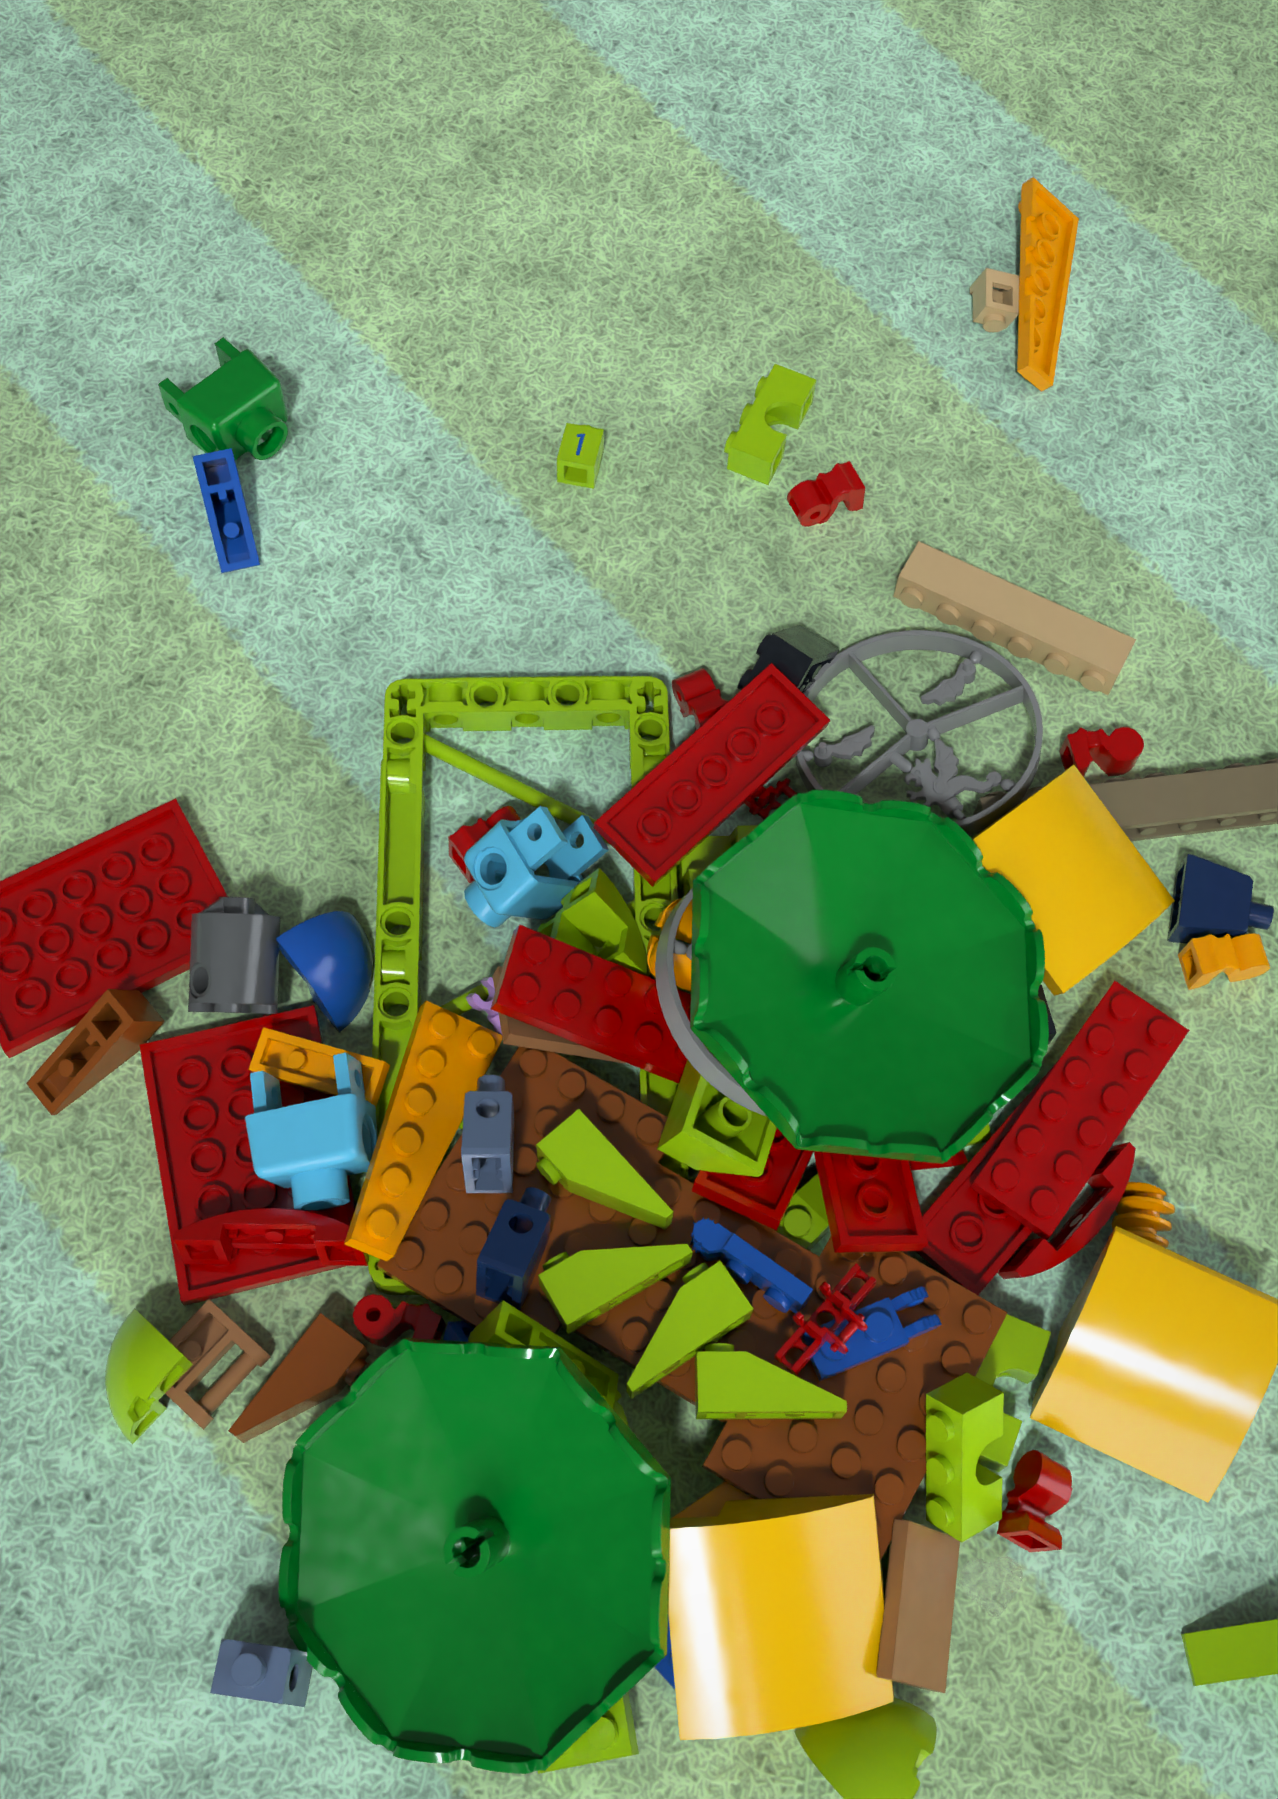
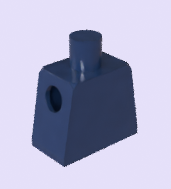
[1167,854,1274,943]
[476,1187,551,1311]

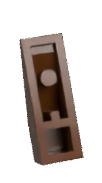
[26,989,165,1115]
[228,1313,370,1443]

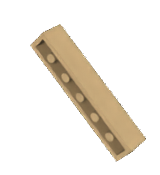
[893,541,1136,695]

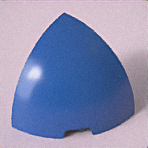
[276,911,374,1033]

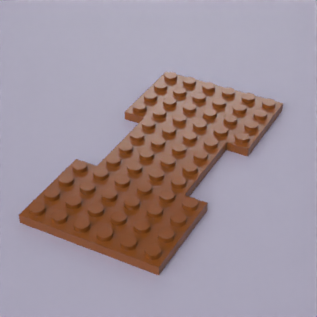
[376,1047,1008,1560]

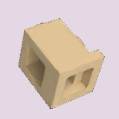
[970,268,1019,332]

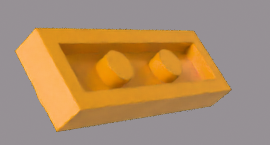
[248,1027,390,1106]

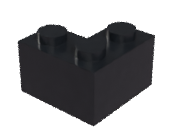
[737,625,839,694]

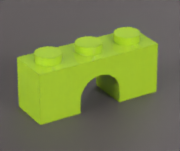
[724,364,816,485]
[975,1314,1051,1472]
[926,1373,1004,1543]

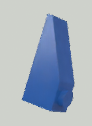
[192,448,260,573]

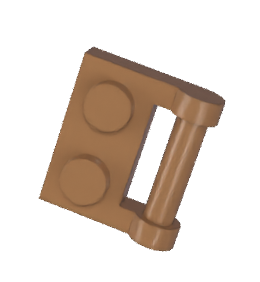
[165,1299,271,1430]

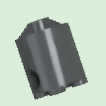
[188,897,281,1014]

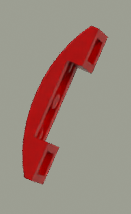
[998,1142,1136,1279]
[173,1208,369,1266]

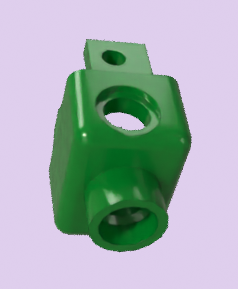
[158,337,288,460]

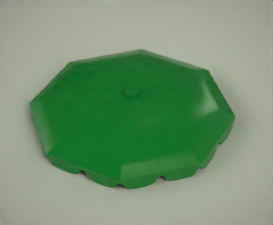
[690,790,1049,1164]
[278,1338,671,1774]

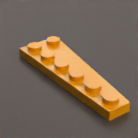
[1017,177,1079,392]
[344,1000,503,1262]

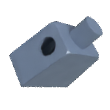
[461,1075,514,1193]
[210,1639,313,1707]

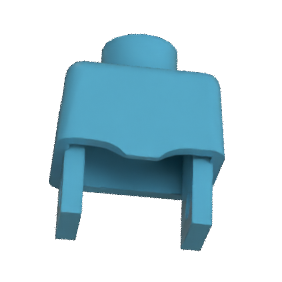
[464,806,609,928]
[245,1053,378,1211]

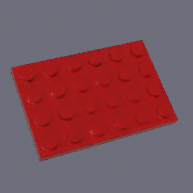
[0,798,228,1058]
[139,1005,356,1306]

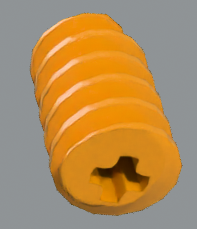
[1108,1182,1176,1248]

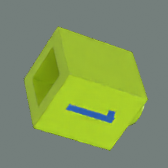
[557,423,604,489]

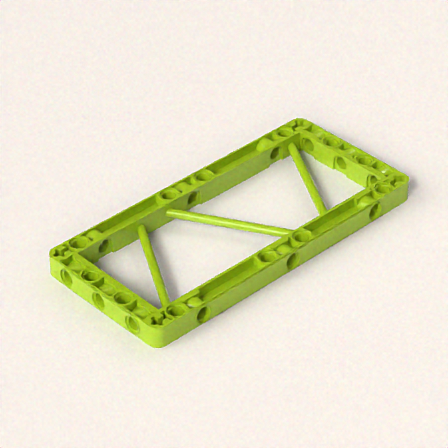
[368,676,688,1295]

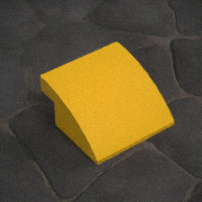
[972,765,1175,996]
[1030,1226,1278,1503]
[668,1494,894,1740]

